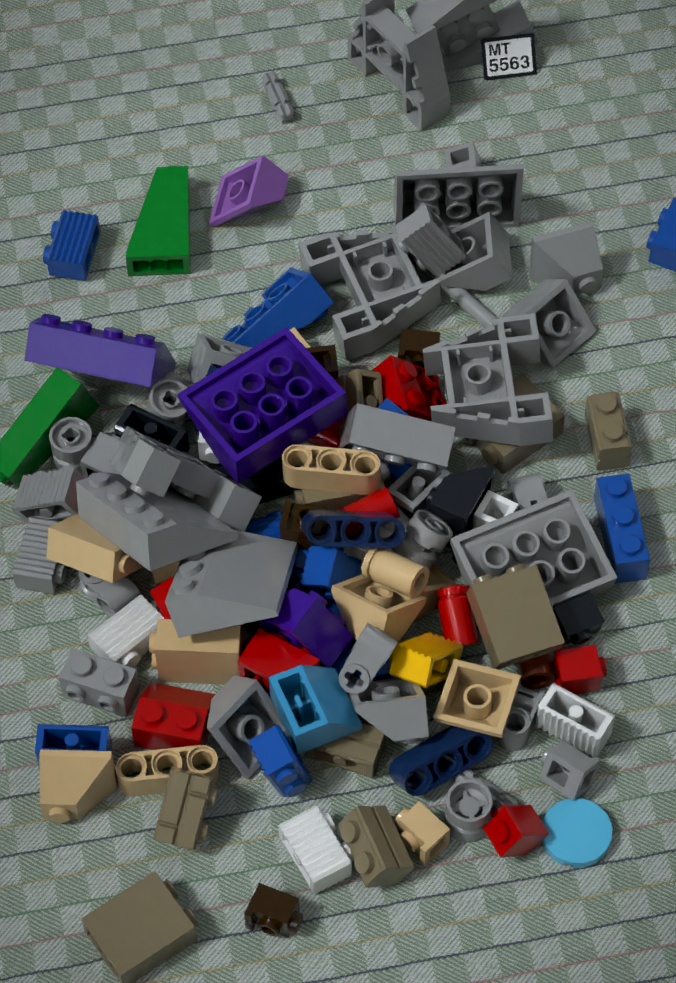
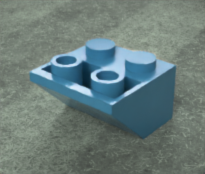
[268,665,363,755]

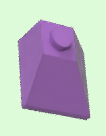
[209,155,289,227]

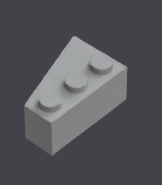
[339,403,456,474]

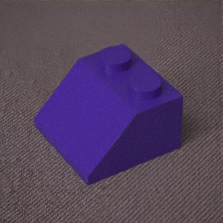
[259,588,353,668]

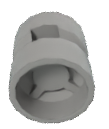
[146,379,188,428]
[49,417,93,476]
[391,510,453,570]
[445,779,493,842]

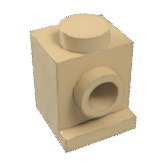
[394,801,450,867]

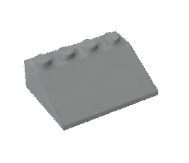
[393,164,524,230]
[76,472,238,571]
[450,489,617,607]
[165,530,299,638]

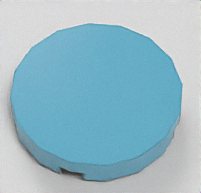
[542,798,612,868]

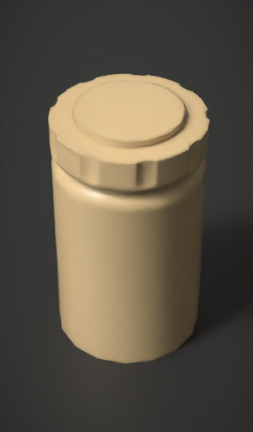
[361,548,429,599]

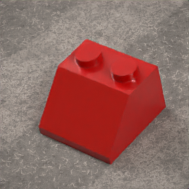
[131,682,216,750]

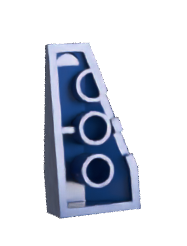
[222,267,334,348]

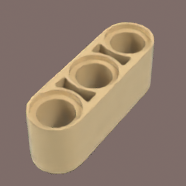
[282,444,381,495]
[115,745,220,796]

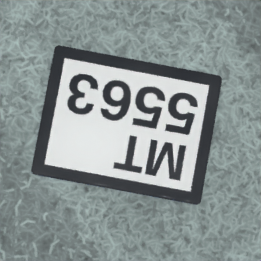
[481,33,537,81]

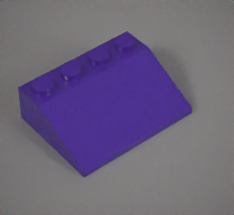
[24,314,176,387]
[177,327,347,484]

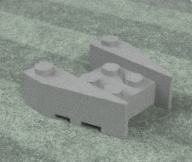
[347,0,451,131]
[406,0,539,72]
[298,228,441,361]
[423,313,553,446]
[109,426,262,532]

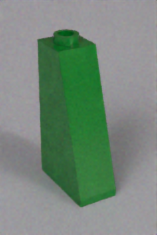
[126,166,190,276]
[0,368,99,488]

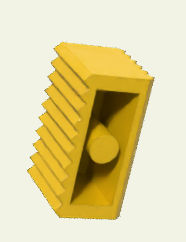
[389,632,463,688]

